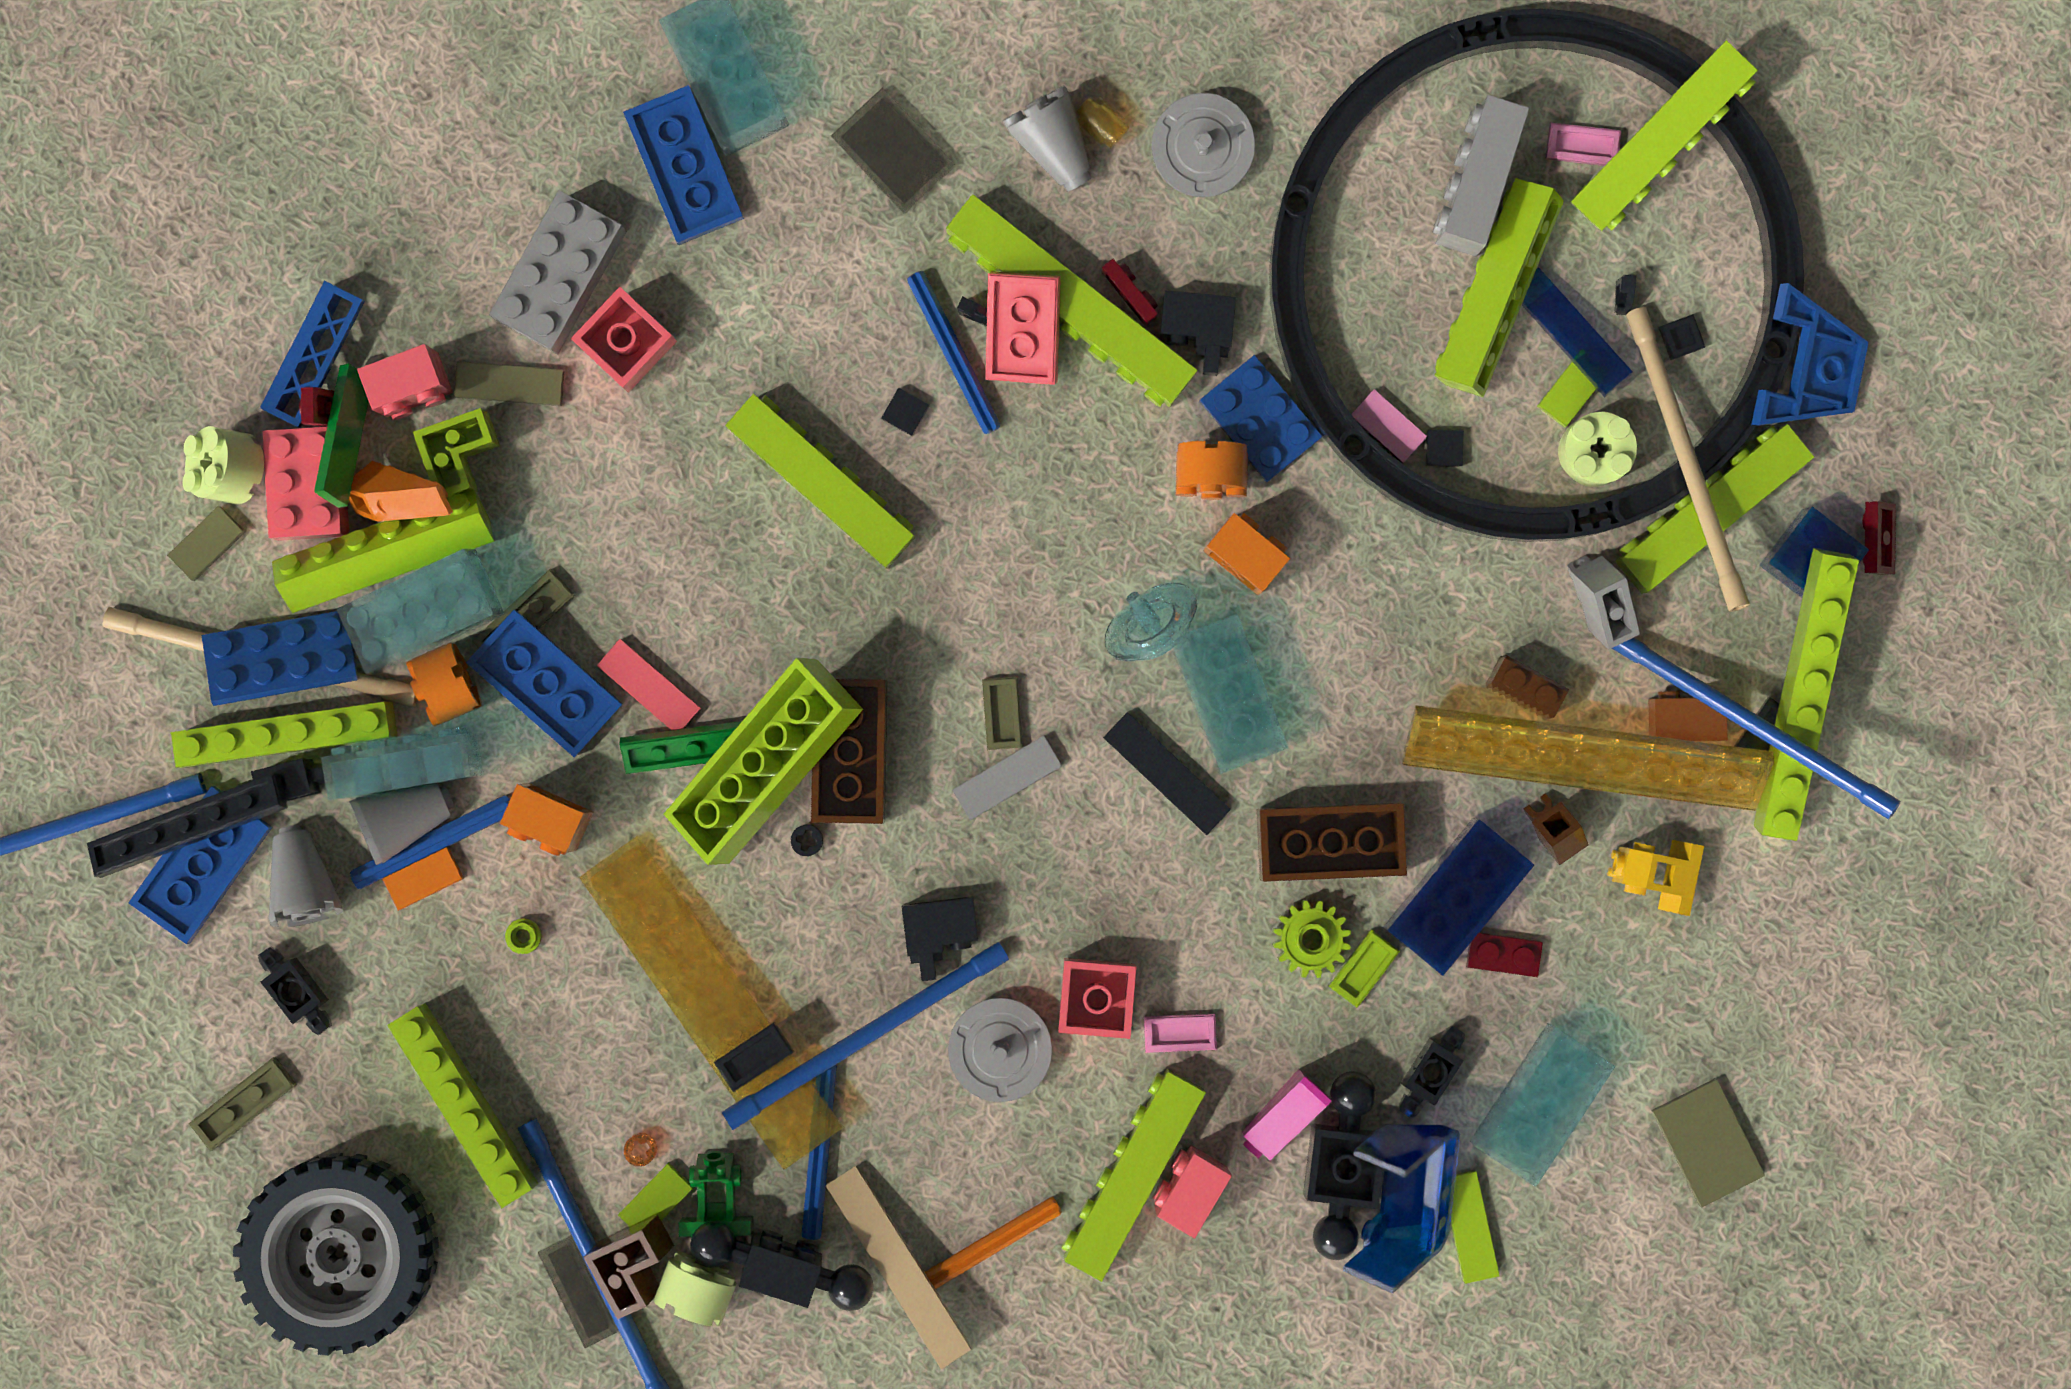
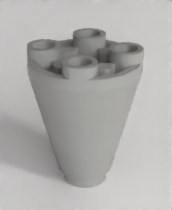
[1003,85,1092,192]

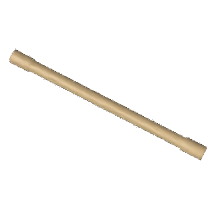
[1626,307,1750,612]
[103,607,417,707]

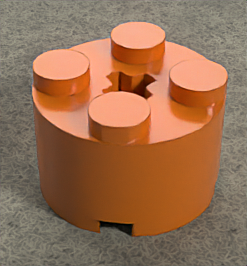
[1175,441,1248,500]
[406,642,482,727]

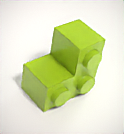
[413,408,500,499]

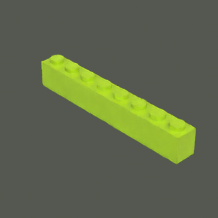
[946,194,1198,407]
[1754,548,1859,841]

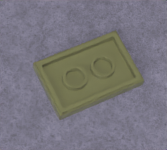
[1651,1078,1765,1208]

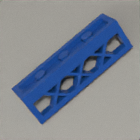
[260,280,365,428]

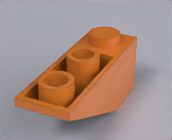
[349,461,453,522]

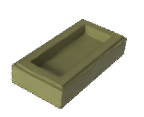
[167,506,245,581]
[982,677,1023,750]

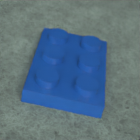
[1199,355,1322,482]

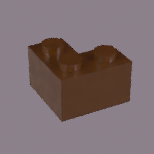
[583,1214,675,1320]

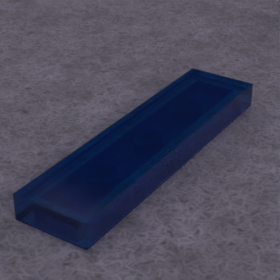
[1522,267,1633,398]

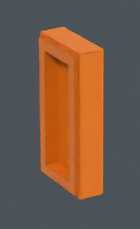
[383,847,464,911]

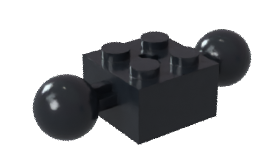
[1303,1071,1387,1260]
[690,1221,874,1311]

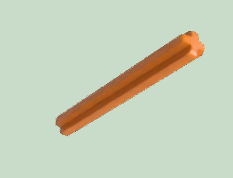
[925,1197,1062,1289]

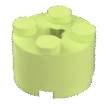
[1558,412,1637,487]
[182,426,264,504]
[654,1251,737,1326]

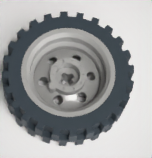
[233,1153,439,1356]

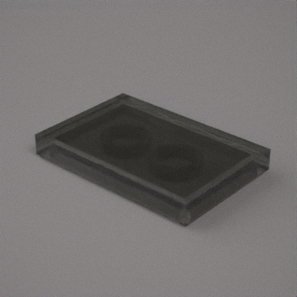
[831,87,956,214]

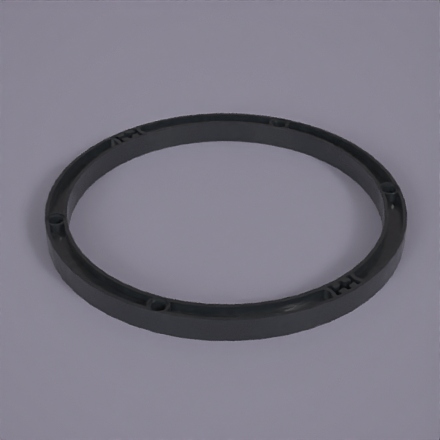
[1269,9,1804,542]

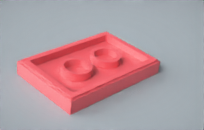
[986,272,1061,385]

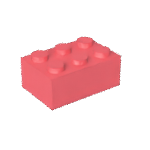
[262,427,349,541]

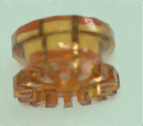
[624,1133,657,1167]

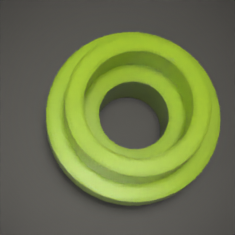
[505,918,542,954]

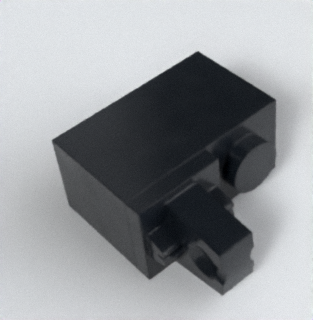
[1160,290,1236,376]
[901,896,979,981]

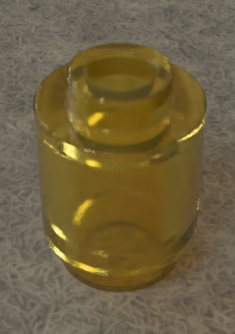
[1076,96,1130,149]

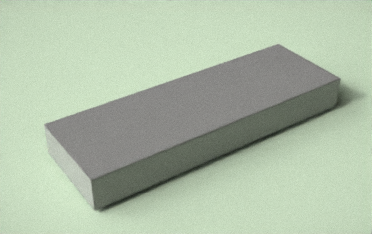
[952,736,1062,820]

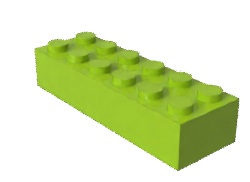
[663,658,863,865]

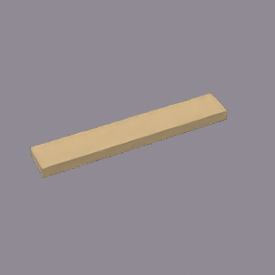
[826,1166,973,1370]

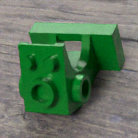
[678,1151,754,1237]

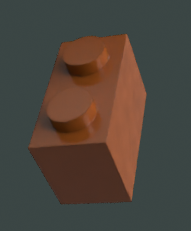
[1648,691,1728,742]

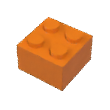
[1203,513,1290,595]
[500,783,594,856]

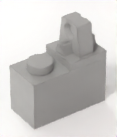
[1567,556,1640,650]

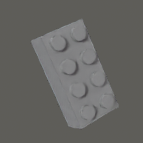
[1432,95,1529,257]
[489,190,627,355]

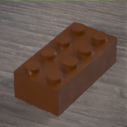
[811,679,888,824]
[1256,803,1407,882]

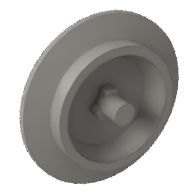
[1152,93,1255,197]
[948,998,1052,1102]

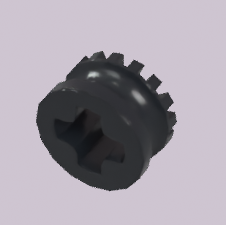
[790,824,823,857]

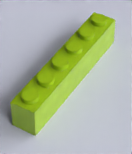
[1570,40,1758,231]
[1434,178,1564,398]
[725,394,915,569]
[1615,424,1814,594]
[272,489,494,613]
[171,702,398,768]
[387,1003,539,1209]
[1061,1069,1206,1282]

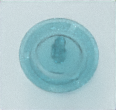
[1105,583,1197,662]

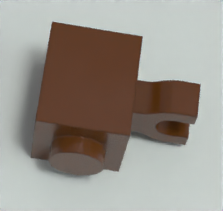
[1523,793,1589,865]

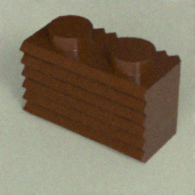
[1485,655,1569,719]

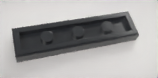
[1103,712,1231,835]

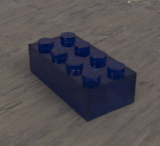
[1382,818,1534,976]

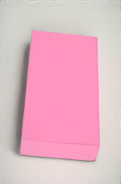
[1546,122,1621,166]
[1351,389,1427,464]
[1144,1013,1217,1053]

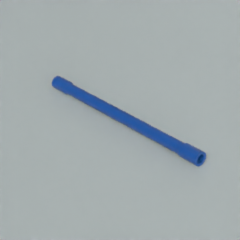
[1611,637,1901,820]
[0,773,207,856]
[722,942,1009,1130]
[517,1118,670,1389]

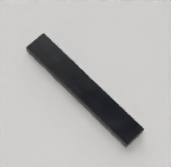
[87,773,288,878]

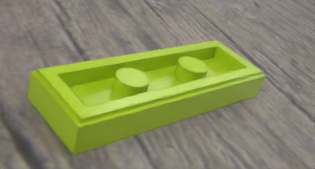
[1440,1170,1500,1284]

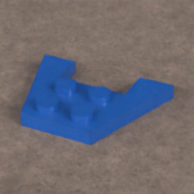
[1751,283,1869,425]

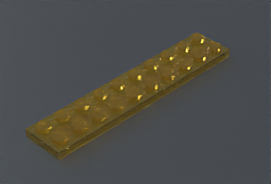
[1403,705,1774,811]
[579,836,843,1170]

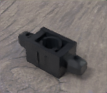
[236,758,337,802]
[258,946,332,1035]
[1399,1025,1465,1118]

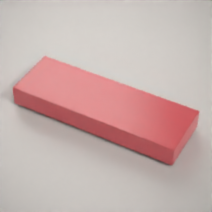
[597,639,702,730]

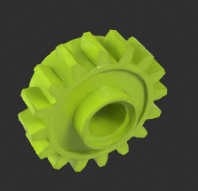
[1272,900,1351,978]

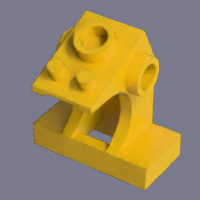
[1607,840,1704,916]

